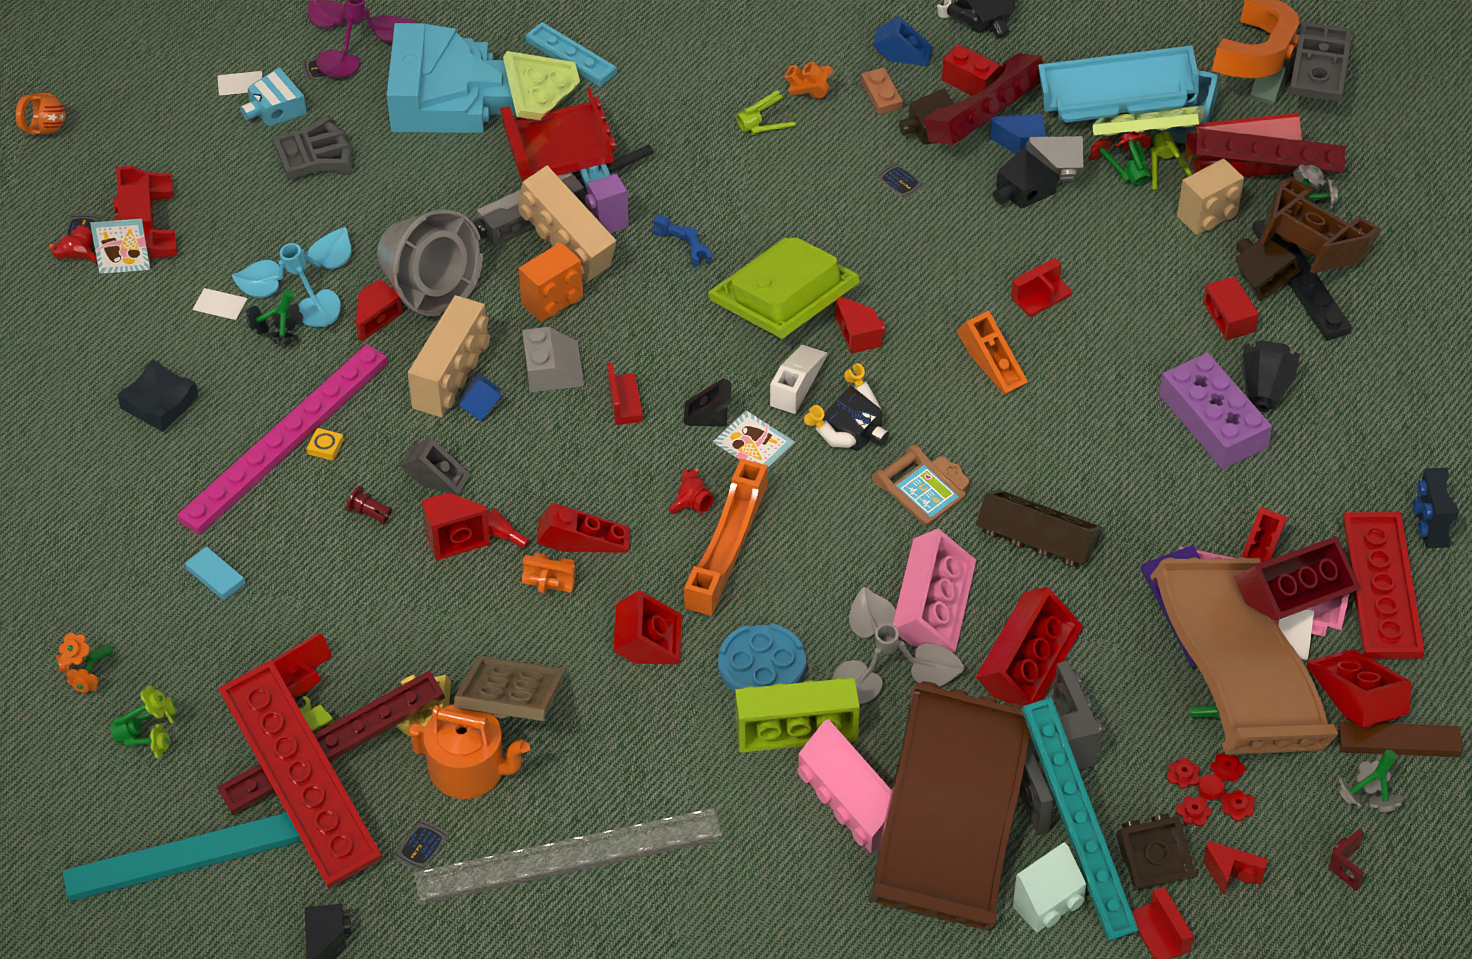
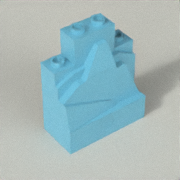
[387,23,516,133]

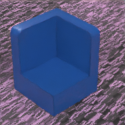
[459,372,501,420]

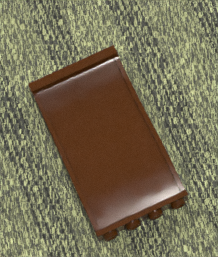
[868,681,1030,931]

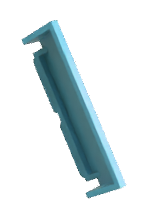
[1039,45,1199,122]

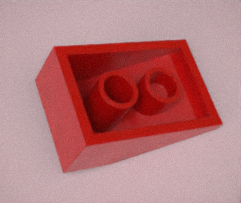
[1307,649,1412,727]

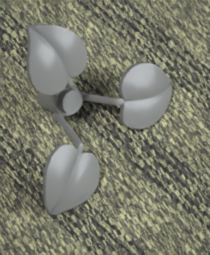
[833,587,964,706]

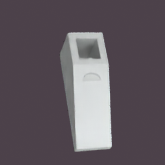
[770,345,827,414]

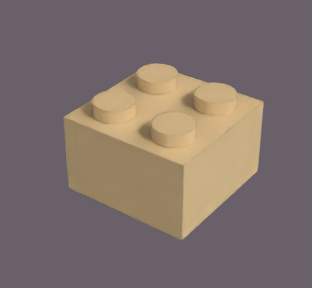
[1177,158,1244,235]

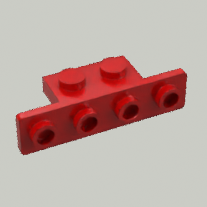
[225,632,332,714]

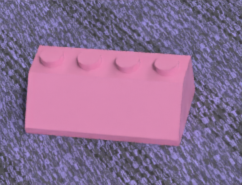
[893,528,976,652]
[797,719,892,853]

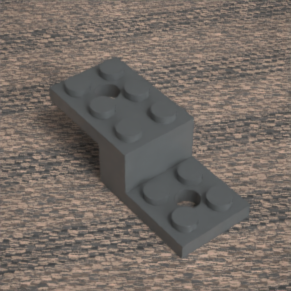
[1289,21,1352,102]

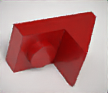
[1203,841,1268,895]

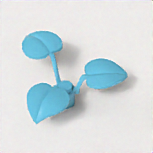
[232,227,352,327]

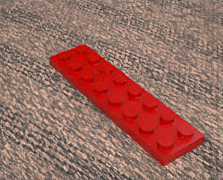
[218,659,383,889]

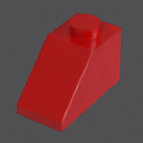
[356,278,403,342]
[834,296,886,354]

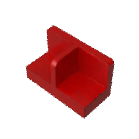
[1011,258,1072,317]

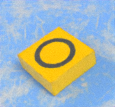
[306,428,344,461]

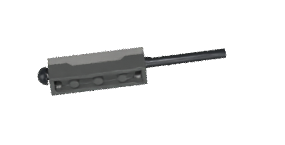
[473,145,653,247]

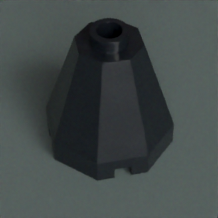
[1241,340,1300,412]

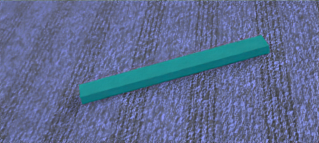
[1021,697,1139,942]
[62,813,302,902]

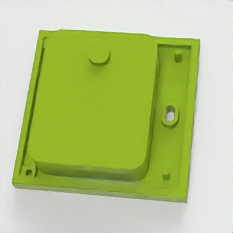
[708,237,860,339]

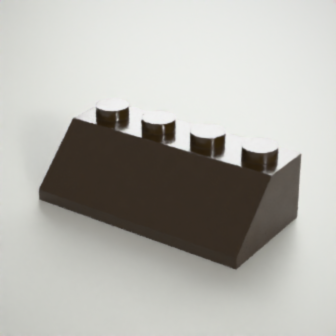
[976,489,1104,567]

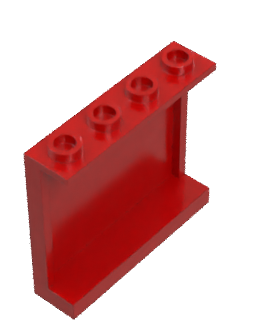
[500,88,616,182]

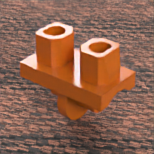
[785,62,833,99]
[522,553,575,594]

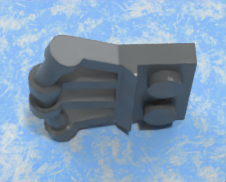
[272,116,354,179]

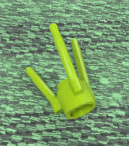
[736,90,796,135]
[1150,131,1192,190]

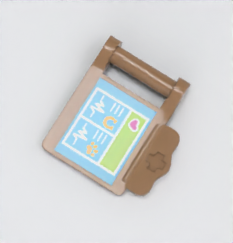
[872,444,969,526]

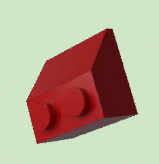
[942,44,1004,96]
[421,493,490,561]
[613,590,682,664]

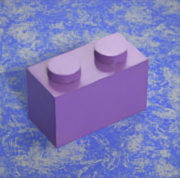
[585,173,629,233]

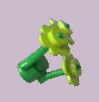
[110,686,177,759]

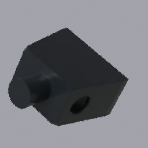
[993,148,1058,208]

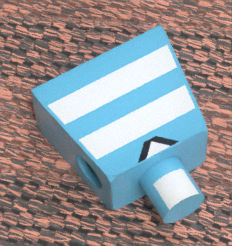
[240,67,307,126]

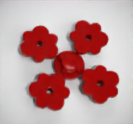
[1167,753,1255,826]

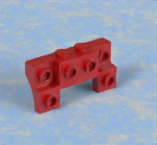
[113,165,177,259]

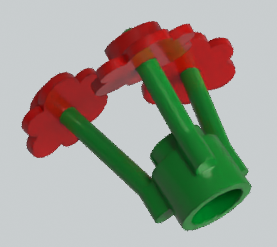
[1088,131,1151,186]

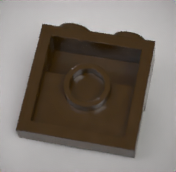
[1116,813,1195,891]

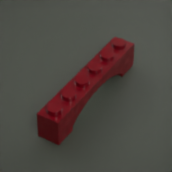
[924,53,1043,145]
[1185,128,1346,176]

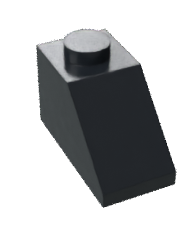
[305,904,352,959]

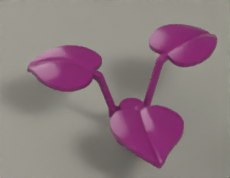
[308,0,418,78]

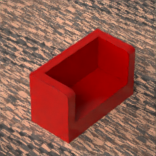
[1203,276,1259,341]

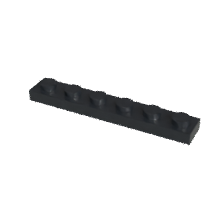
[1252,219,1352,341]

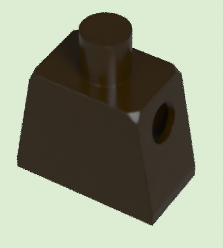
[899,88,954,145]
[1235,238,1301,302]

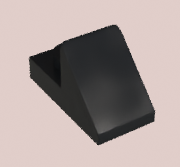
[684,378,732,427]

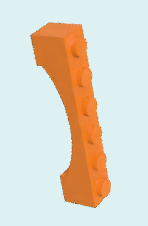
[684,458,768,616]

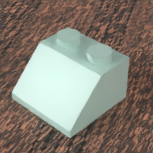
[1013,842,1086,933]

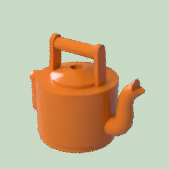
[408,704,530,799]

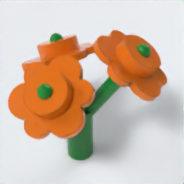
[55,633,113,693]

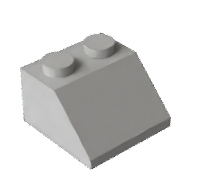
[1025,136,1083,182]
[522,327,584,392]

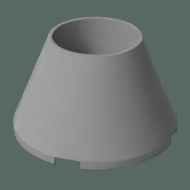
[377,209,483,316]

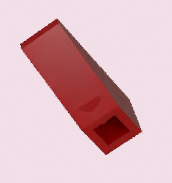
[536,502,630,553]

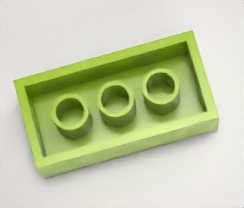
[735,678,860,753]

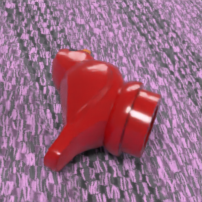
[49,225,98,264]
[668,469,714,514]

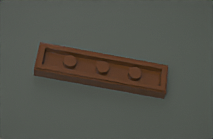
[1338,722,1462,757]

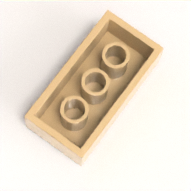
[518,165,616,283]
[408,295,490,418]

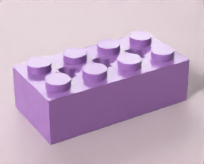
[1159,352,1272,469]

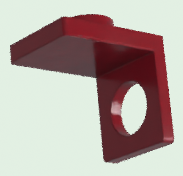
[1328,828,1364,891]

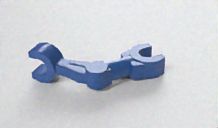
[652,214,712,267]

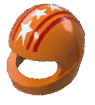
[16,93,66,134]

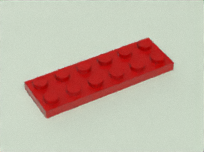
[1343,512,1424,659]

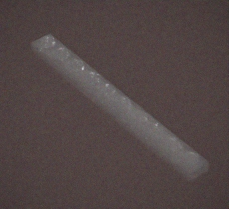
[414,808,722,905]

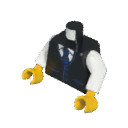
[804,363,889,451]

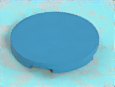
[718,623,806,692]

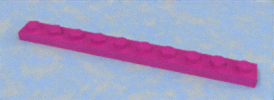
[177,344,388,535]

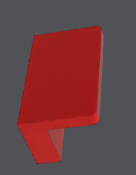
[607,363,643,425]
[1131,886,1194,959]

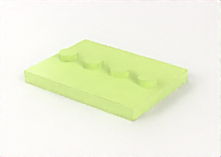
[1093,105,1205,136]

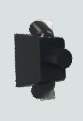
[937,0,1015,39]

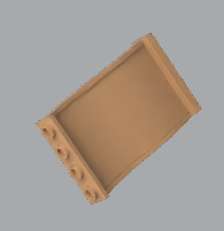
[1150,557,1338,754]

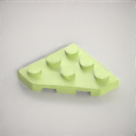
[503,51,580,120]

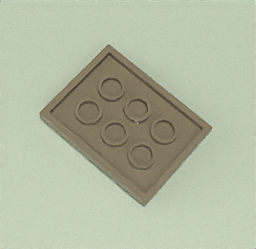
[454,656,565,721]

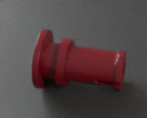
[346,486,392,524]

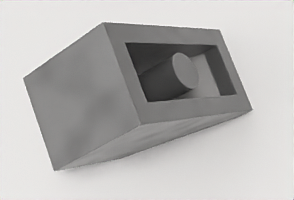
[400,438,470,495]

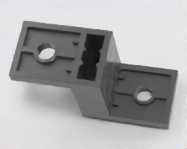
[1019,661,1103,836]

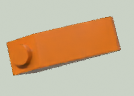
[956,310,1028,395]

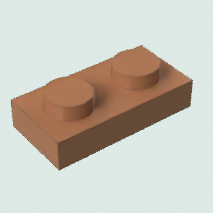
[860,68,903,115]

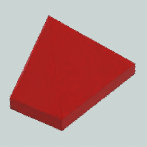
[1241,506,1288,563]

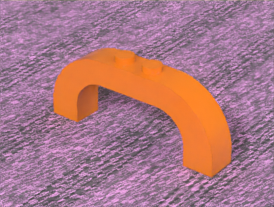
[1212,0,1299,78]

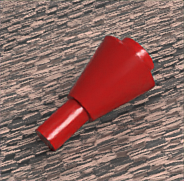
[487,508,530,549]

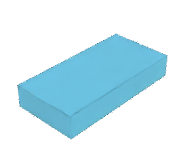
[185,546,245,601]

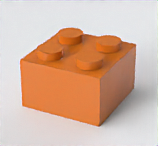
[518,242,583,322]

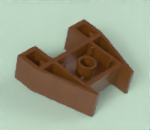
[1260,177,1381,273]

